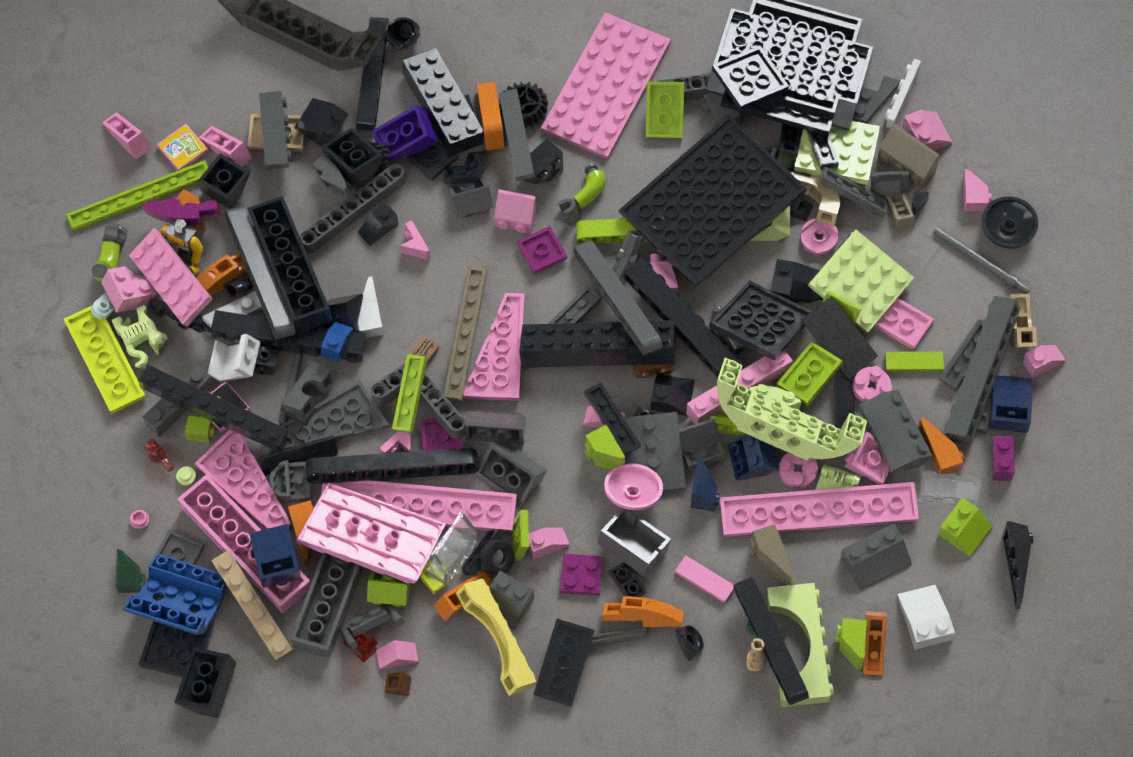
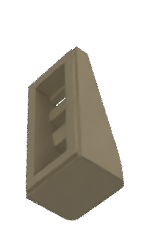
[886,193,915,230]

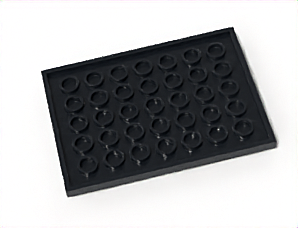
[619,115,807,288]

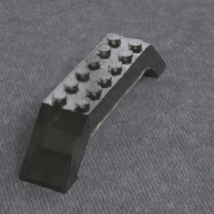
[217,0,383,71]

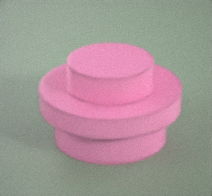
[130,510,150,529]

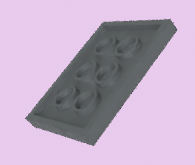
[624,412,686,492]

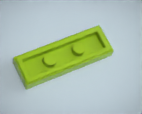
[885,351,944,372]

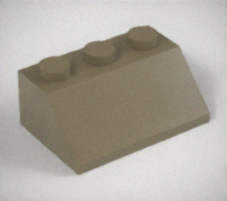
[878,123,939,187]

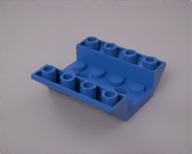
[123,553,227,635]

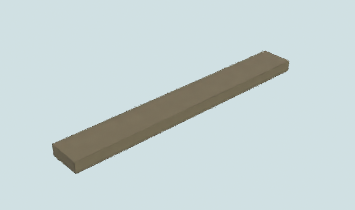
[444,266,487,403]

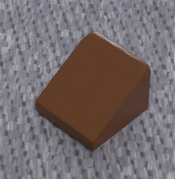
[385,673,412,696]

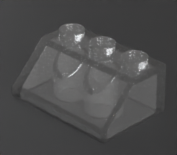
[425,512,478,585]

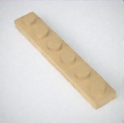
[211,550,293,661]

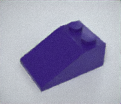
[372,105,438,161]

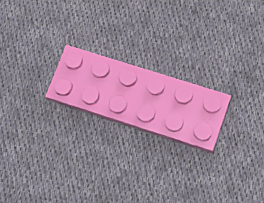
[129,228,212,327]

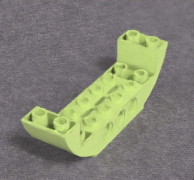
[717,358,867,460]

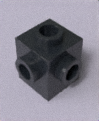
[254,346,279,375]

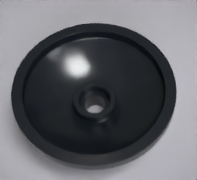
[981,196,1039,249]

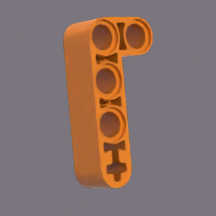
[477,81,505,151]

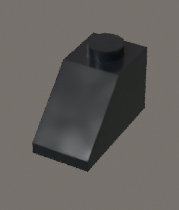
[358,202,399,246]

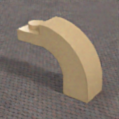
[791,172,840,226]
[1010,294,1037,348]

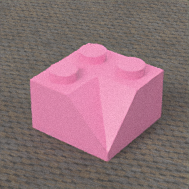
[101,266,156,313]

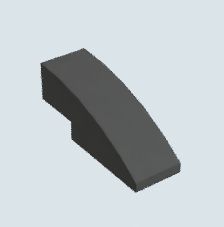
[312,155,353,201]

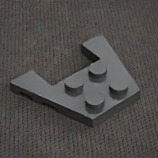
[842,70,900,124]

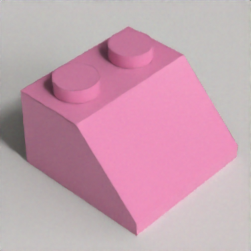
[903,110,952,151]
[494,189,536,233]

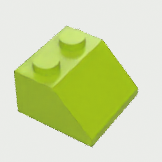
[584,425,625,470]
[938,497,993,557]
[367,570,411,607]
[835,618,867,671]

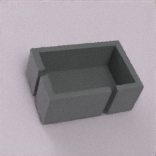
[597,508,671,576]

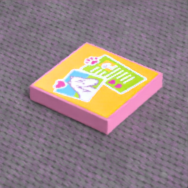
[156,124,209,171]

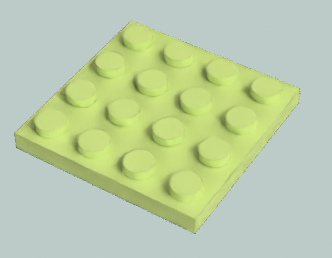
[794,121,880,185]
[808,229,914,334]

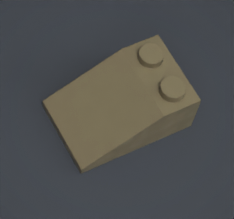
[749,524,795,586]

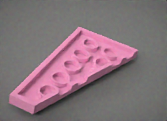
[463,293,525,401]
[195,430,292,529]

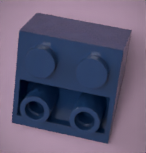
[728,434,779,481]

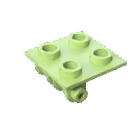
[815,464,861,490]

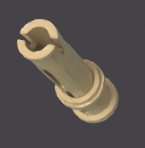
[746,638,765,672]

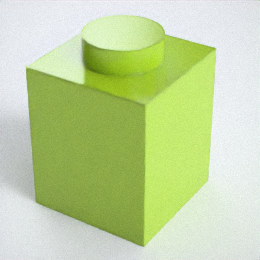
[185,416,215,443]

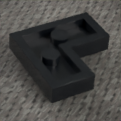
[443,151,488,185]

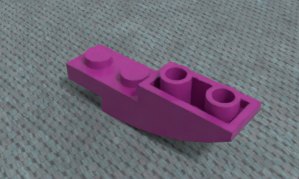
[142,198,221,225]

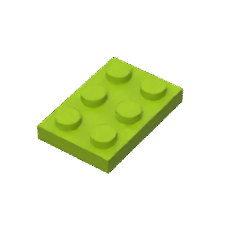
[646,81,684,138]
[777,341,843,406]

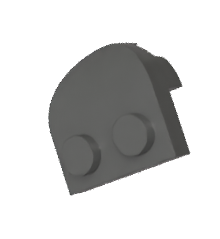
[270,460,311,502]

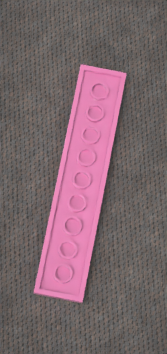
[321,481,517,533]
[720,482,919,537]

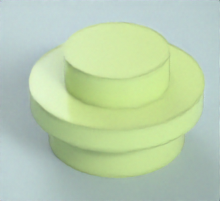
[176,466,196,486]

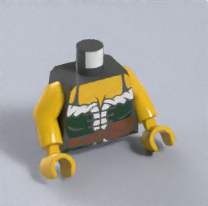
[158,219,203,276]

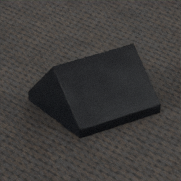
[323,294,363,330]

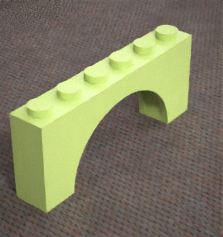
[766,583,833,707]

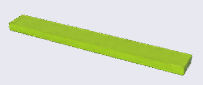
[66,160,208,232]

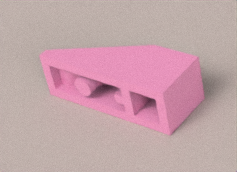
[102,112,151,159]
[199,126,252,167]

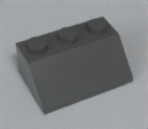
[465,410,526,444]
[475,438,547,507]
[841,523,912,590]

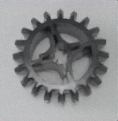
[499,81,548,129]

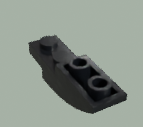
[147,298,212,333]

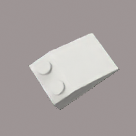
[897,585,955,650]

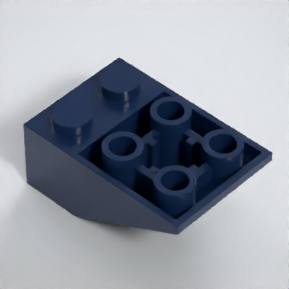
[989,375,1032,433]
[249,524,301,588]

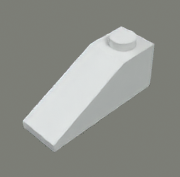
[356,276,383,338]

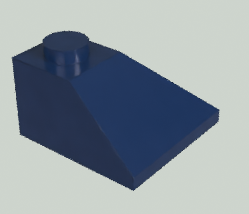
[691,458,720,512]

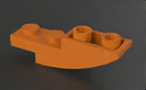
[196,252,247,296]
[602,596,684,628]

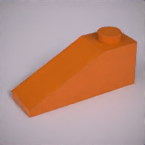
[918,417,965,476]
[288,500,315,566]
[433,570,492,622]
[863,611,887,676]

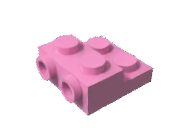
[844,432,890,485]

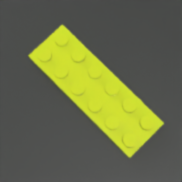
[64,305,146,414]

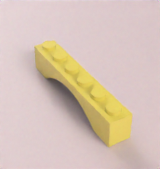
[456,579,537,696]

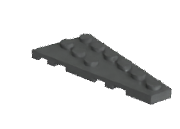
[265,380,390,453]

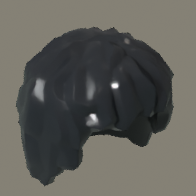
[384,17,420,49]

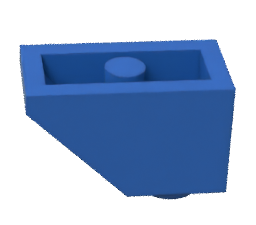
[321,322,353,362]

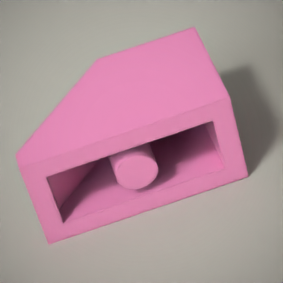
[963,169,992,211]
[1023,345,1066,378]
[529,528,570,560]

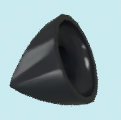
[675,625,704,661]

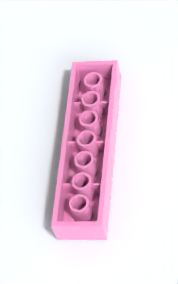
[177,474,311,614]

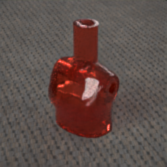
[144,439,175,472]

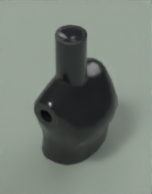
[226,277,253,297]

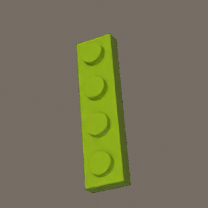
[392,354,427,433]

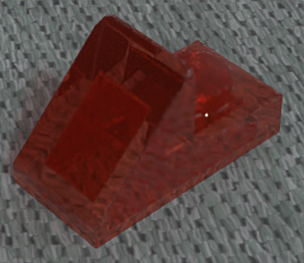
[342,633,378,662]

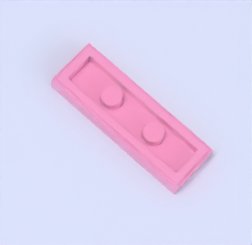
[675,555,734,604]

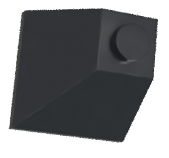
[650,374,695,416]

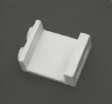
[208,334,260,383]

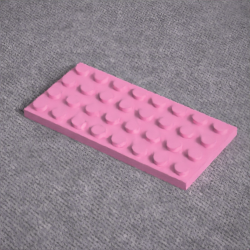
[541,12,671,160]

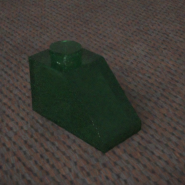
[116,549,146,593]

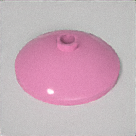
[604,464,663,510]

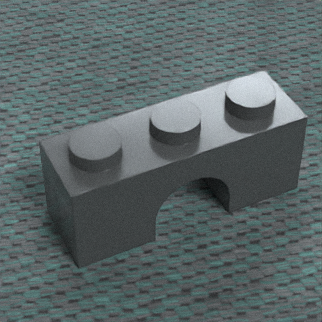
[281,362,335,422]

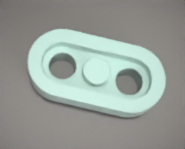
[91,292,115,319]

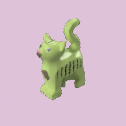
[112,305,168,368]

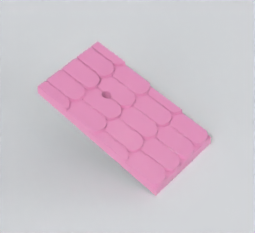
[295,483,446,584]

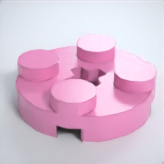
[800,219,838,257]
[853,366,892,402]
[779,452,818,488]

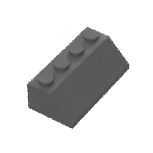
[858,390,932,472]

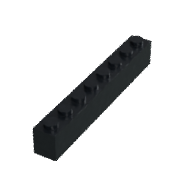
[622,257,745,378]
[211,310,366,363]
[139,364,288,451]

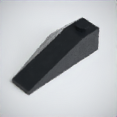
[771,259,824,303]
[1002,521,1033,609]

